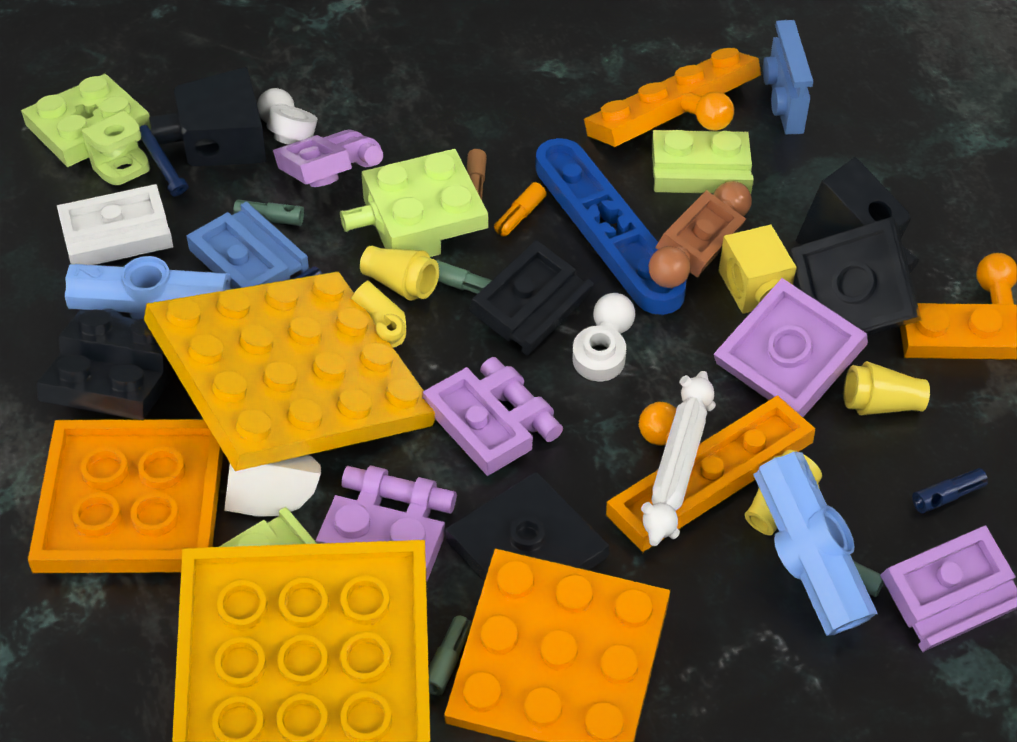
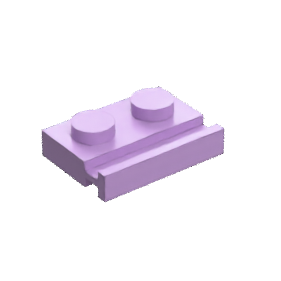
[880,525,1017,652]

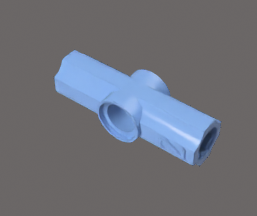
[65,256,232,320]
[753,452,878,636]

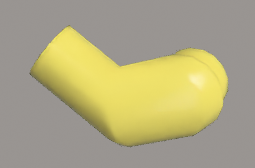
[351,280,406,348]

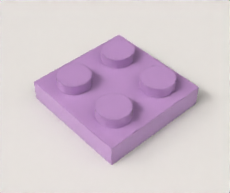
[714,278,868,417]

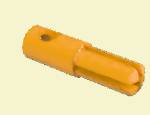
[494,182,547,237]

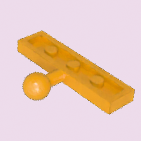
[584,48,761,147]
[900,253,1017,359]
[606,395,816,552]

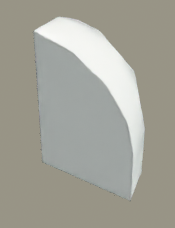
[224,455,321,517]

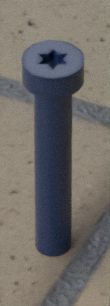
[139,125,189,196]

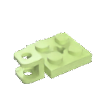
[21,73,151,185]

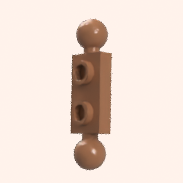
[648,181,752,288]

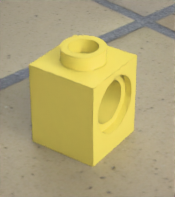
[719,225,797,314]

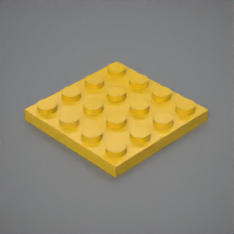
[144,272,435,471]
[172,540,431,742]

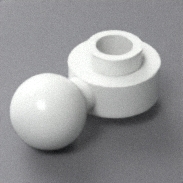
[257,88,318,145]
[572,293,635,382]

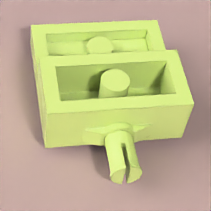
[340,149,488,257]

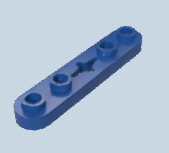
[535,138,686,315]

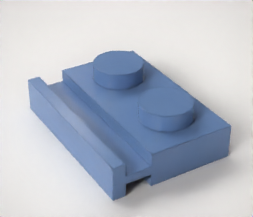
[763,20,813,135]
[186,201,309,289]

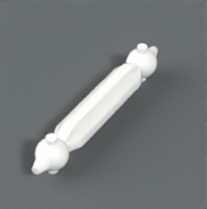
[641,371,716,546]

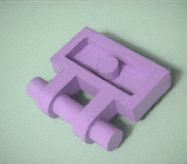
[273,129,383,187]
[423,357,563,476]
[315,465,457,581]

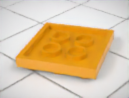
[28,419,223,573]
[444,549,670,742]

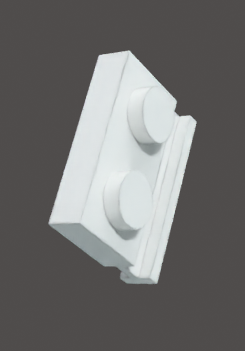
[57,184,173,265]

